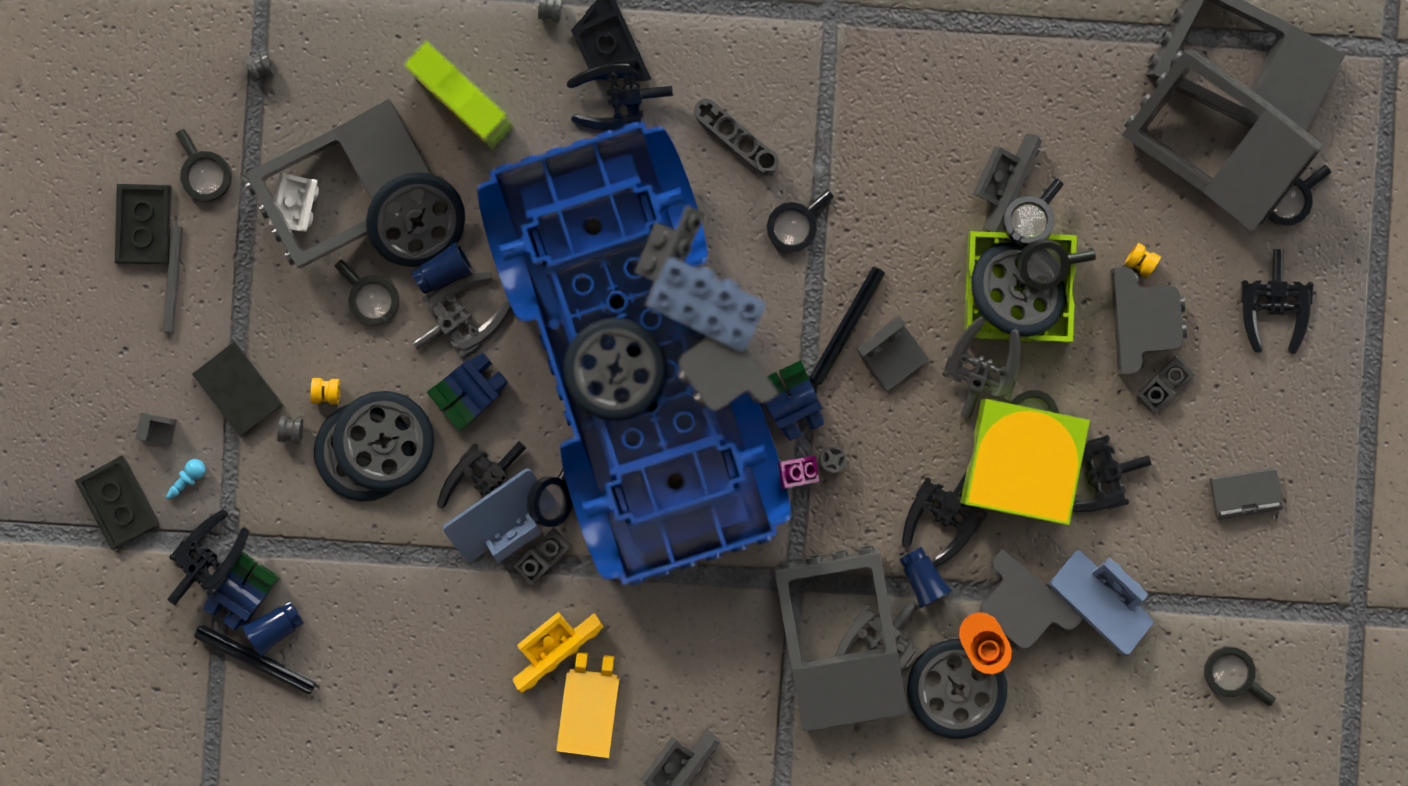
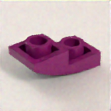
[777,456,820,489]

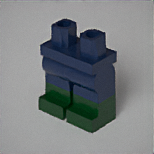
[426,353,508,431]
[765,360,824,441]
[203,551,280,630]

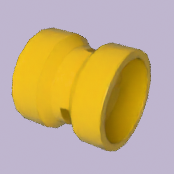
[1124,242,1161,279]
[311,378,341,405]

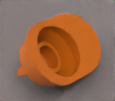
[959,612,1012,674]

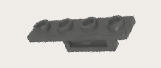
[973,133,1043,232]
[635,206,704,312]
[640,729,720,786]

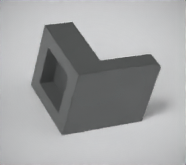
[135,413,177,445]

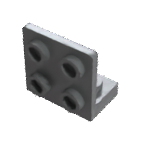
[855,316,929,390]

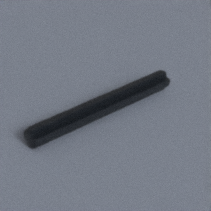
[810,266,885,385]
[194,625,316,694]

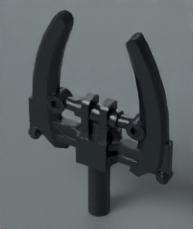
[567,58,673,130]
[1241,249,1314,354]
[1072,435,1152,512]
[437,441,527,508]
[902,470,987,567]
[167,509,249,606]

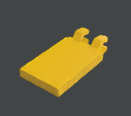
[556,651,620,758]

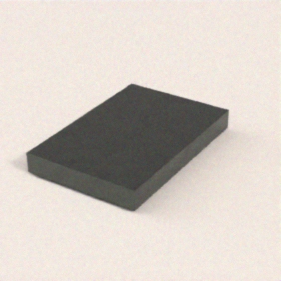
[115,184,171,265]
[192,342,284,437]
[75,455,160,550]

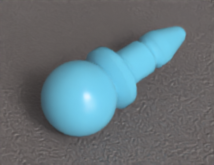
[166,459,206,500]

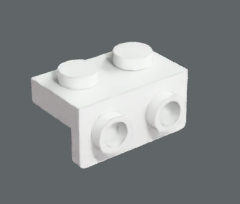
[269,173,319,232]

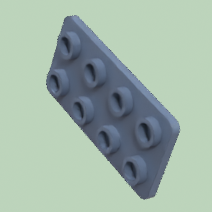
[647,257,766,351]
[442,468,554,563]
[1049,550,1153,656]

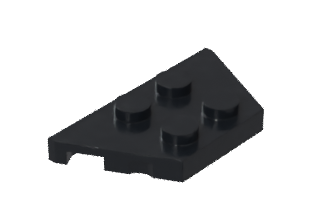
[571,0,651,81]

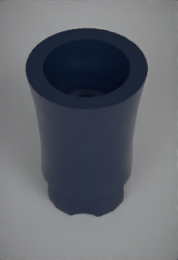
[412,241,474,294]
[899,547,952,608]
[242,602,304,657]

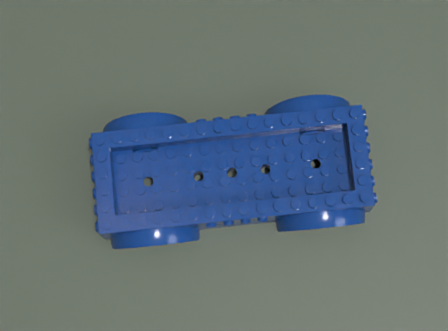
[477,122,791,586]

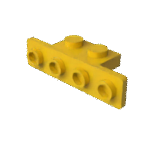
[513,612,604,693]

